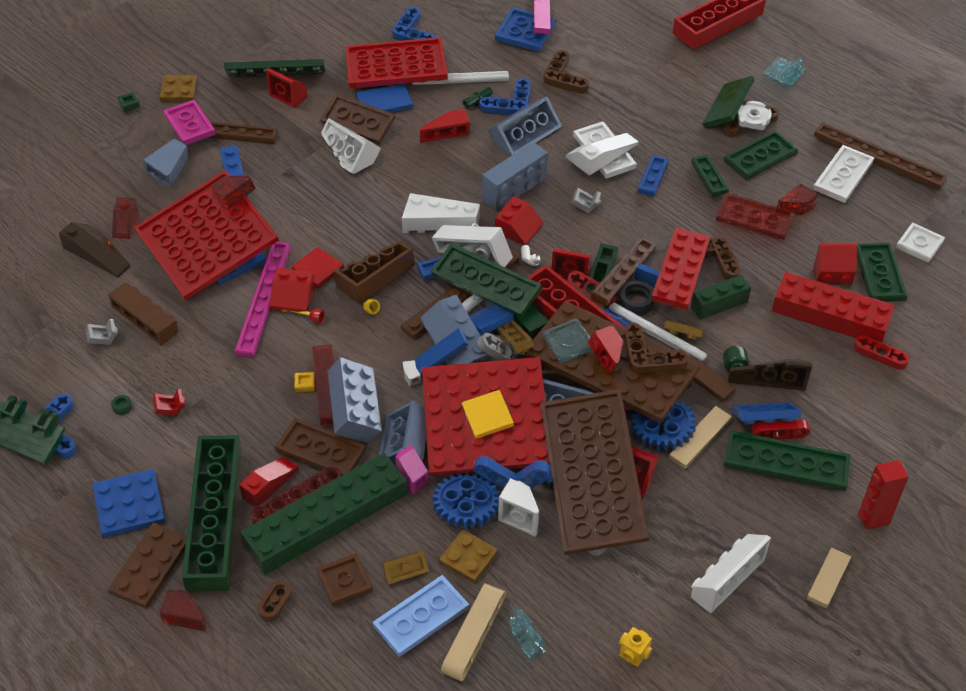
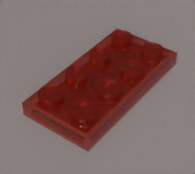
[716,192,795,240]

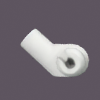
[521,245,540,267]

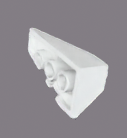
[321,118,381,174]

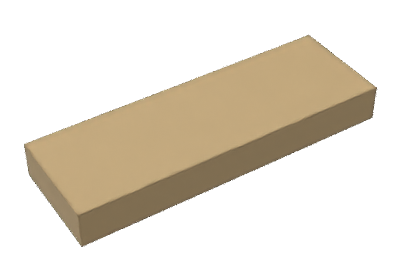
[807,548,851,609]

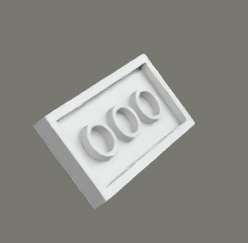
[573,121,637,179]
[813,145,874,203]

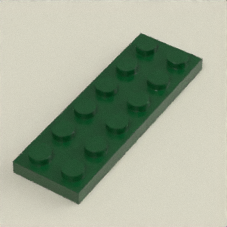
[224,59,326,77]
[431,243,543,318]
[723,430,851,491]

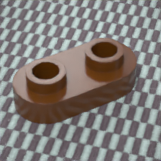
[258,580,292,621]

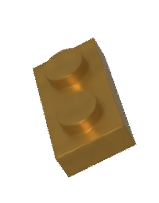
[664,320,704,340]
[381,550,429,585]

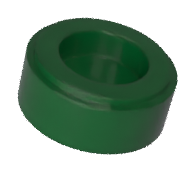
[111,395,132,415]

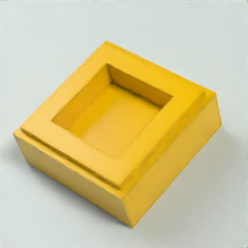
[295,372,315,393]

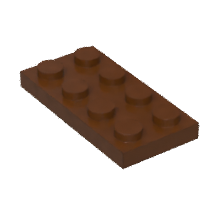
[320,94,395,144]
[275,418,366,477]
[108,522,187,609]

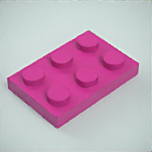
[163,100,216,145]

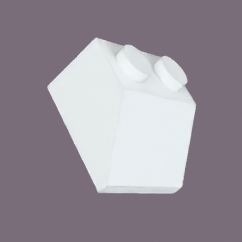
[498,478,539,537]

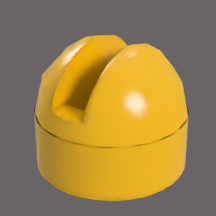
[363,299,380,315]

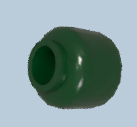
[723,346,749,372]

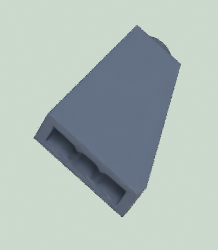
[143,138,189,189]

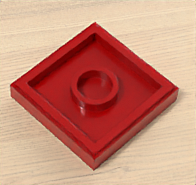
[292,246,344,289]

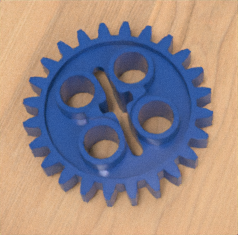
[631,401,696,451]
[433,473,499,530]

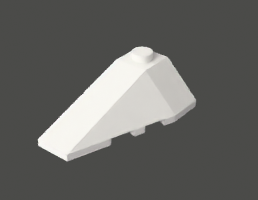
[565,133,639,176]

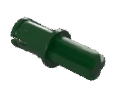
[462,86,493,109]

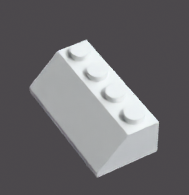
[691,534,771,613]

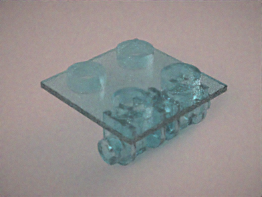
[762,57,806,87]
[509,603,546,658]

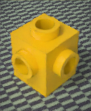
[619,627,652,667]

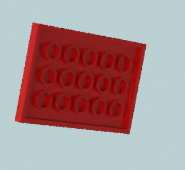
[345,37,448,89]

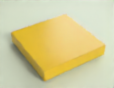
[462,390,514,439]

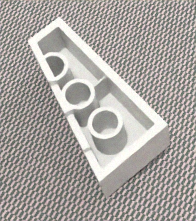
[402,193,480,233]
[432,225,513,267]

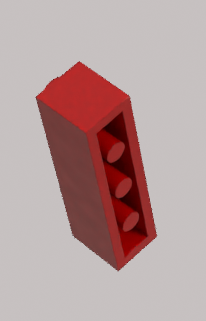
[858,460,909,529]

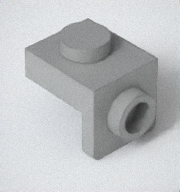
[571,188,601,214]
[85,319,118,345]

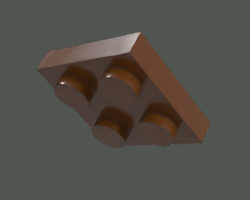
[317,553,373,607]

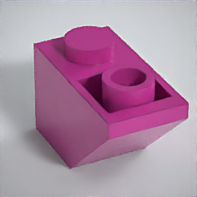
[395,445,428,495]

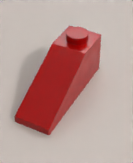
[419,109,470,143]
[239,457,299,509]

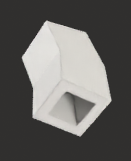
[403,360,421,387]

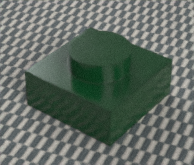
[117,92,140,112]

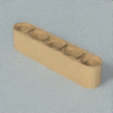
[441,583,506,682]

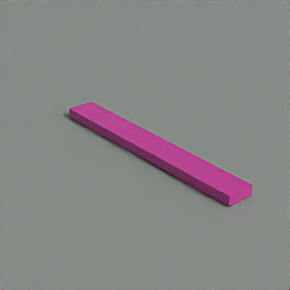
[235,242,291,358]

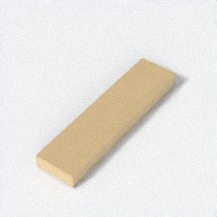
[669,406,732,469]

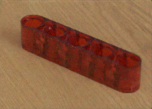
[312,344,334,425]
[250,466,341,525]

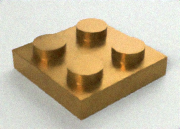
[160,75,197,102]
[439,529,498,584]

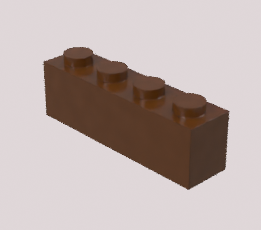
[108,282,178,345]

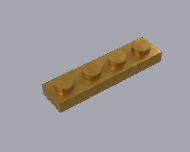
[495,320,534,353]

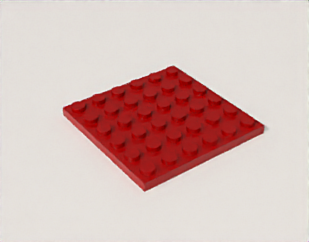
[134,170,280,300]
[422,357,550,476]

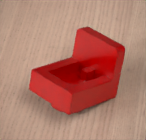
[152,389,185,416]

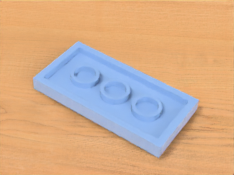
[373,575,469,657]

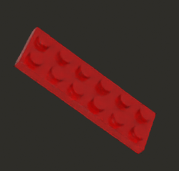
[651,228,711,310]

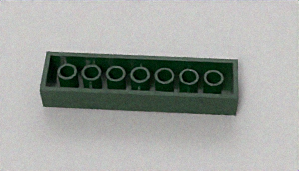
[182,435,242,591]
[240,453,408,575]

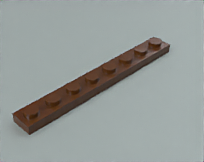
[814,122,948,190]
[401,251,519,340]

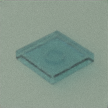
[542,318,592,363]

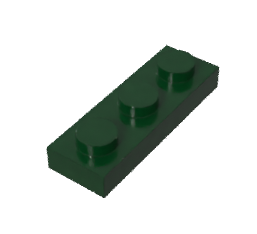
[691,154,729,198]

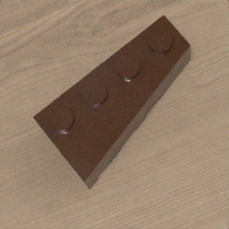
[333,241,415,303]

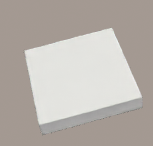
[896,222,945,263]

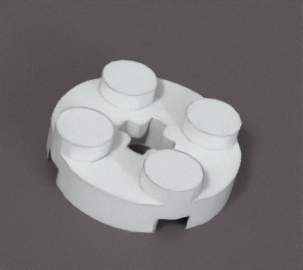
[737,101,772,130]

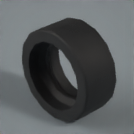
[618,281,654,316]

